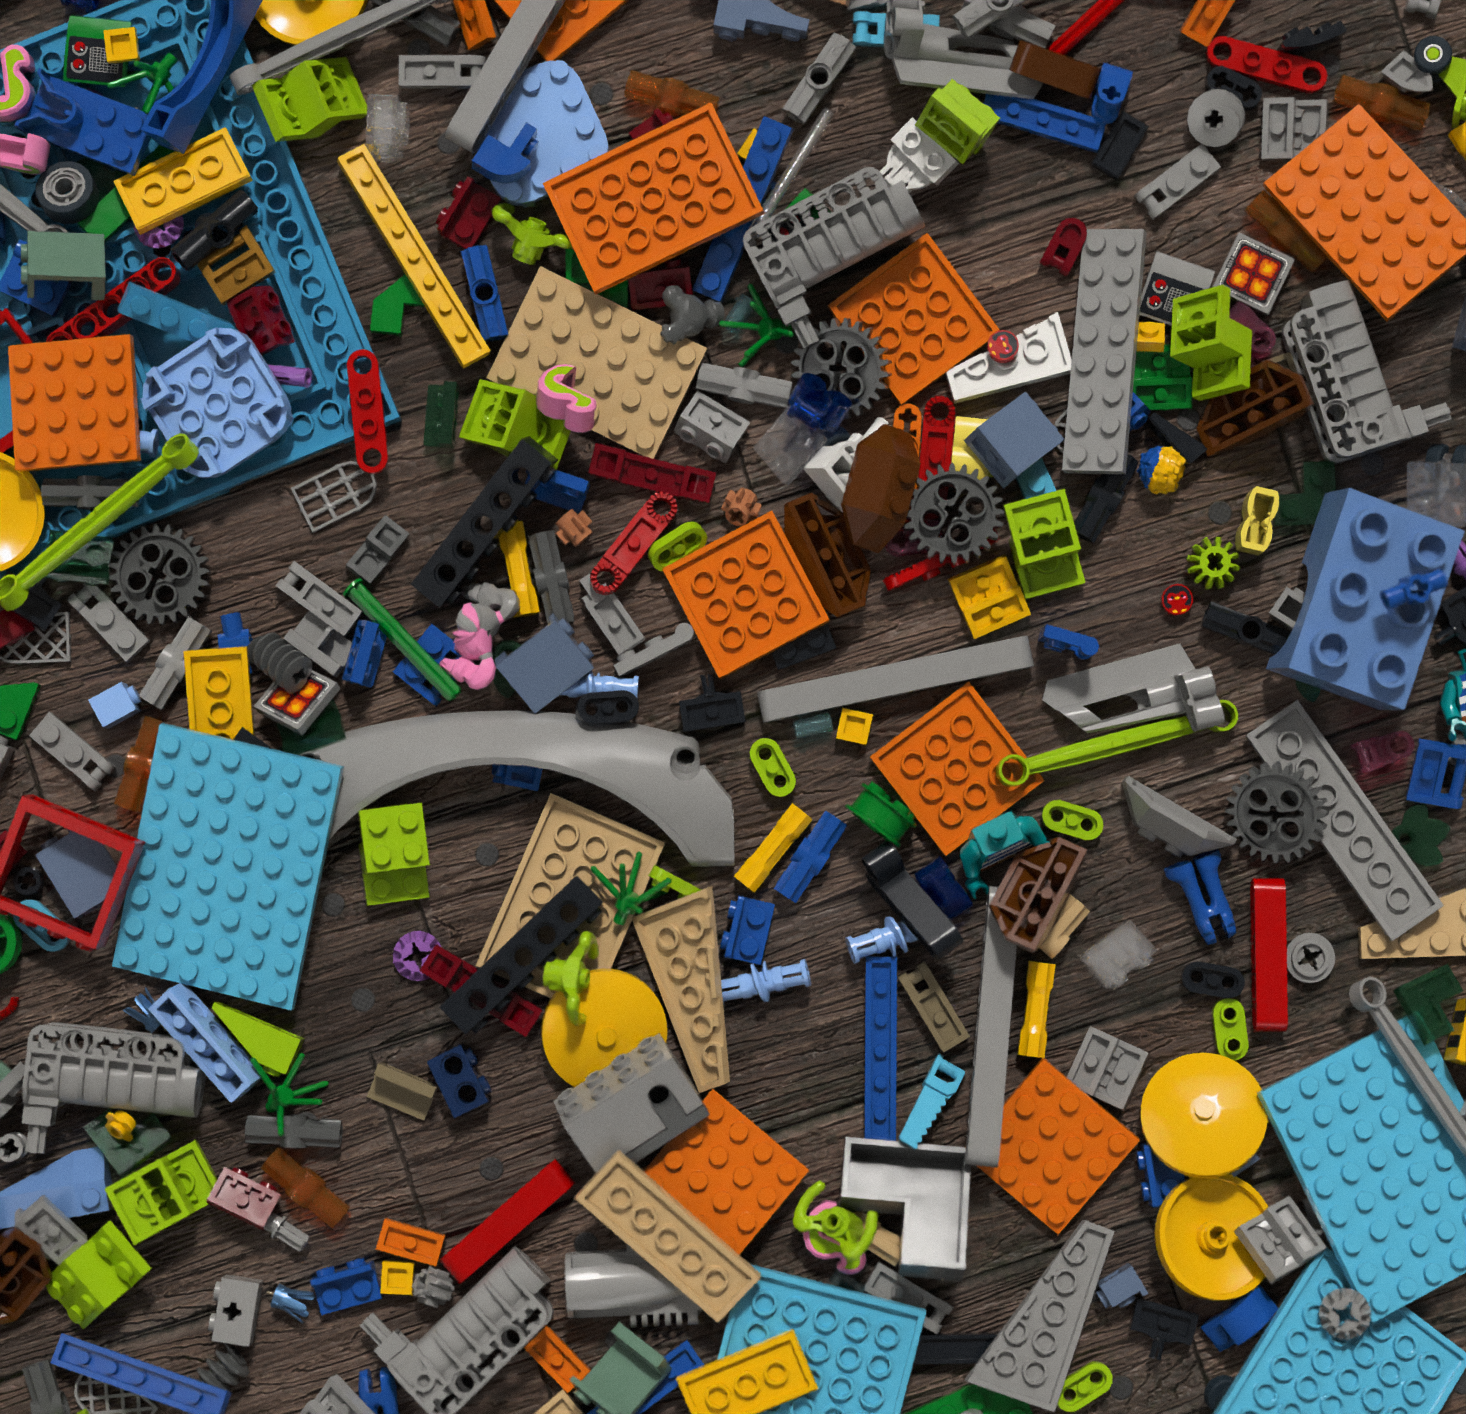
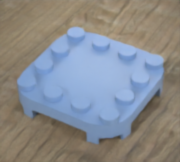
[477,60,609,208]
[140,328,293,478]

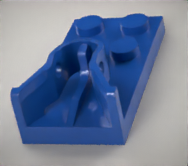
[14,68,151,176]

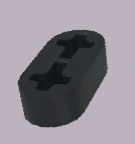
[1205,66,1262,111]

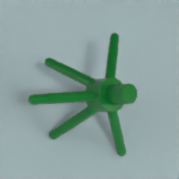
[107,53,178,114]
[719,283,794,367]
[591,851,672,925]
[250,1053,328,1136]

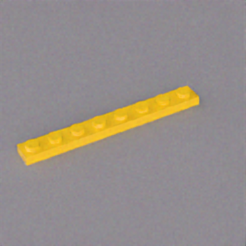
[337,144,491,369]

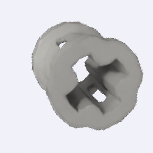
[0,1132,28,1162]

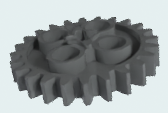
[791,318,892,419]
[904,463,1004,565]
[108,524,211,626]
[1225,761,1329,863]

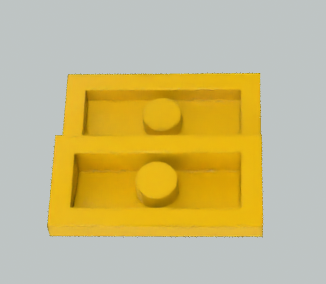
[947,554,1031,639]

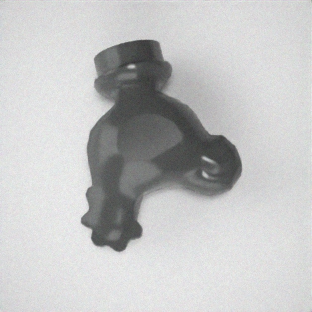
[660,285,725,345]

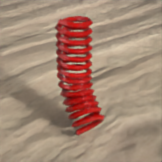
[0,996,19,1022]

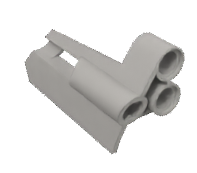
[884,0,1043,99]
[1042,643,1225,733]

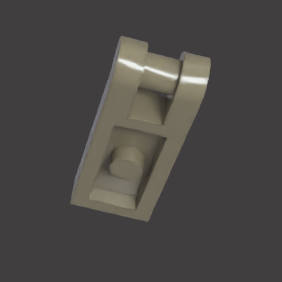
[898,961,970,1053]

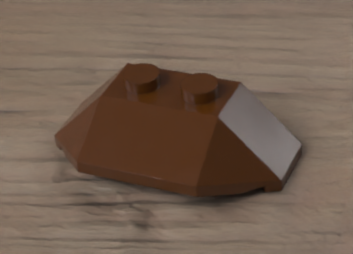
[1196,360,1314,456]
[841,424,921,553]
[784,493,871,617]
[989,837,1088,953]
[0,1227,52,1325]

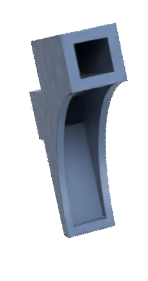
[713,0,809,41]

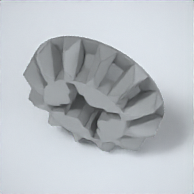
[1287,933,1335,983]
[1319,1288,1371,1340]

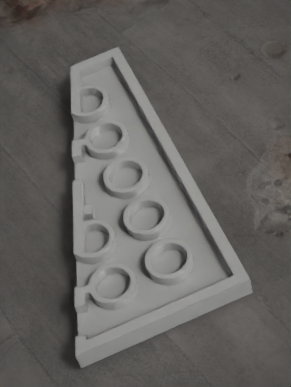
[964,1220,1115,1412]

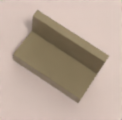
[366,1062,439,1121]

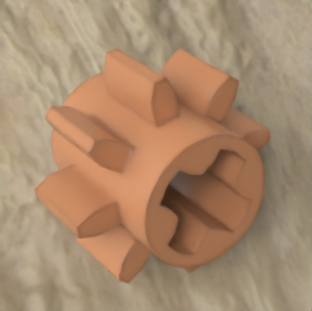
[721,488,762,527]
[555,509,593,547]

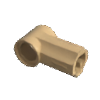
[1039,894,1090,959]
[855,1211,900,1266]

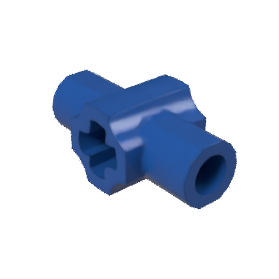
[1380,569,1448,610]
[218,612,253,674]

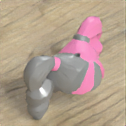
[440,582,520,690]

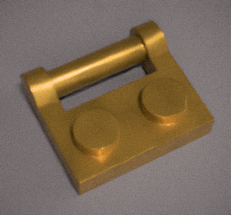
[197,225,276,306]

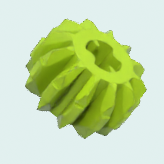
[1186,537,1240,590]

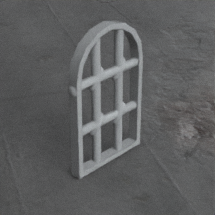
[291,461,377,533]

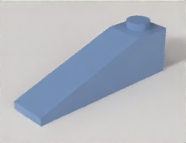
[0,1145,114,1229]

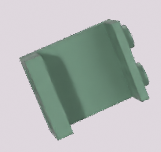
[21,231,106,300]
[570,1322,672,1414]

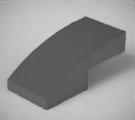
[345,515,410,586]

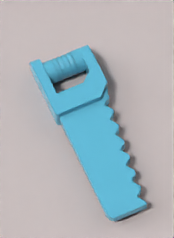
[899,1053,966,1150]

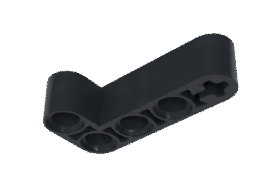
[861,840,964,961]

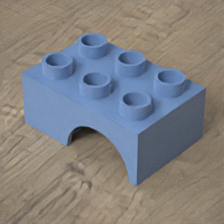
[1266,488,1464,710]

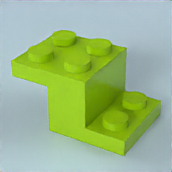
[251,57,370,142]
[915,79,1000,164]
[1170,284,1252,401]
[459,379,571,470]
[1003,489,1086,600]
[358,803,430,906]
[104,1139,217,1245]
[46,1221,152,1330]

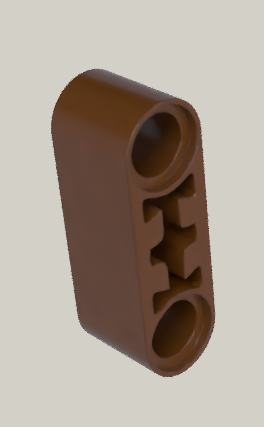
[1009,40,1102,99]

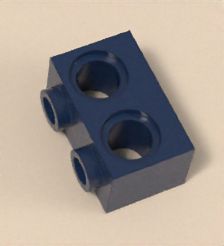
[427,1043,492,1118]

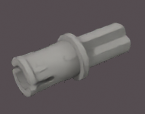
[264,1212,310,1251]

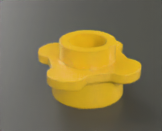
[105,1110,136,1141]

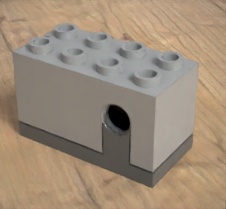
[553,1033,710,1173]

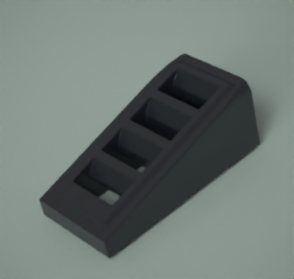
[1146,412,1207,467]

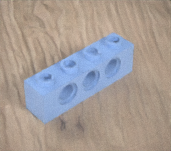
[148,983,262,1103]

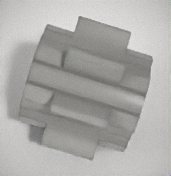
[412,1266,454,1308]

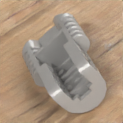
[565,1244,702,1328]

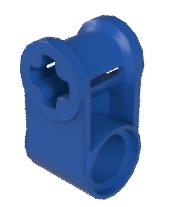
[1091,62,1133,124]

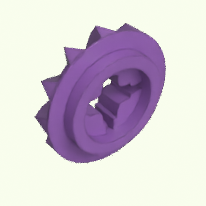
[133,215,184,248]
[393,931,441,981]

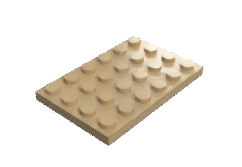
[487,266,708,459]
[476,793,665,998]

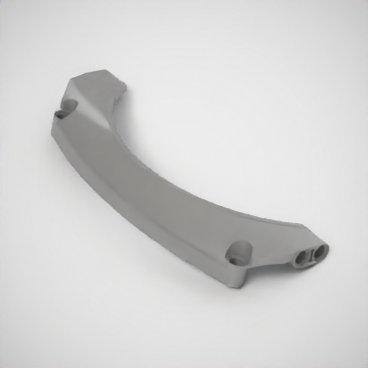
[298,711,734,867]

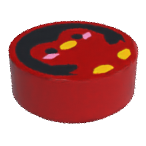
[987,330,1019,363]
[1161,584,1193,616]

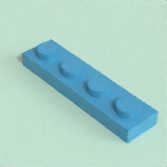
[117,281,237,343]

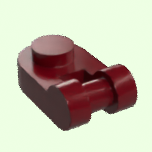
[1039,218,1087,277]

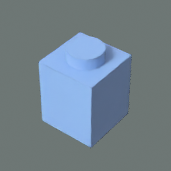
[88,682,142,729]

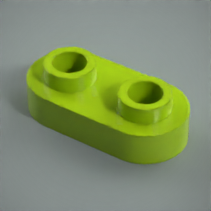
[648,521,707,571]
[750,738,796,797]
[1041,800,1103,840]
[648,865,701,899]
[1212,998,1249,1061]
[1057,1361,1113,1412]

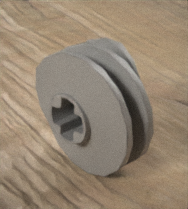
[1187,89,1245,147]

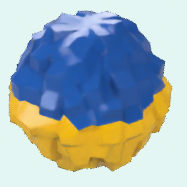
[1137,446,1186,495]

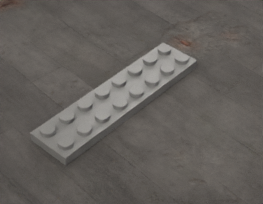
[1062,229,1147,474]
[1245,700,1444,942]

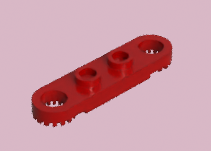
[1206,36,1327,94]
[347,349,389,474]
[917,396,955,520]
[590,491,678,595]
[883,529,1001,591]

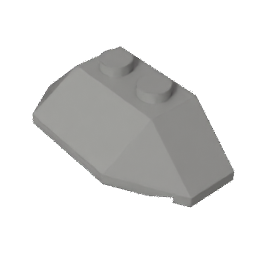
[1122,776,1237,858]

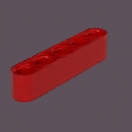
[46,257,181,342]
[1250,878,1288,1032]
[439,1159,576,1284]

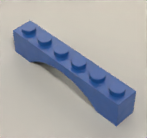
[140,0,262,154]

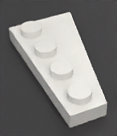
[946,312,1072,404]

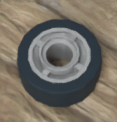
[36,161,99,224]

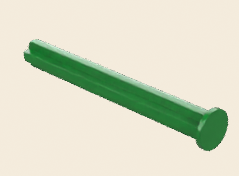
[343,578,461,701]

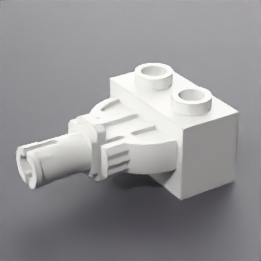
[879,117,959,194]
[803,417,891,512]

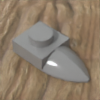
[1381,51,1433,93]

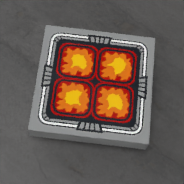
[1212,233,1295,316]
[254,670,341,735]

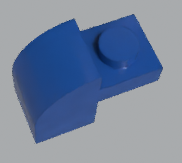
[472,122,539,183]
[1201,1284,1279,1352]

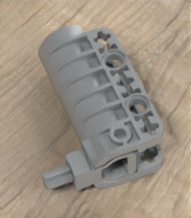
[743,167,925,349]
[1281,280,1452,464]
[22,1022,206,1154]
[360,1247,554,1414]

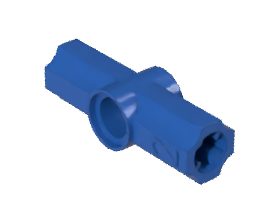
[461,245,509,342]
[774,810,847,903]

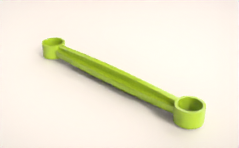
[0,433,199,611]
[996,700,1238,787]

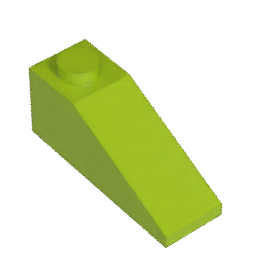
[212,1002,305,1077]

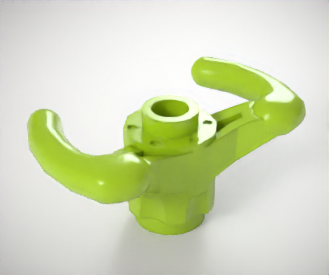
[492,203,573,265]
[543,931,599,1026]
[793,1181,878,1261]

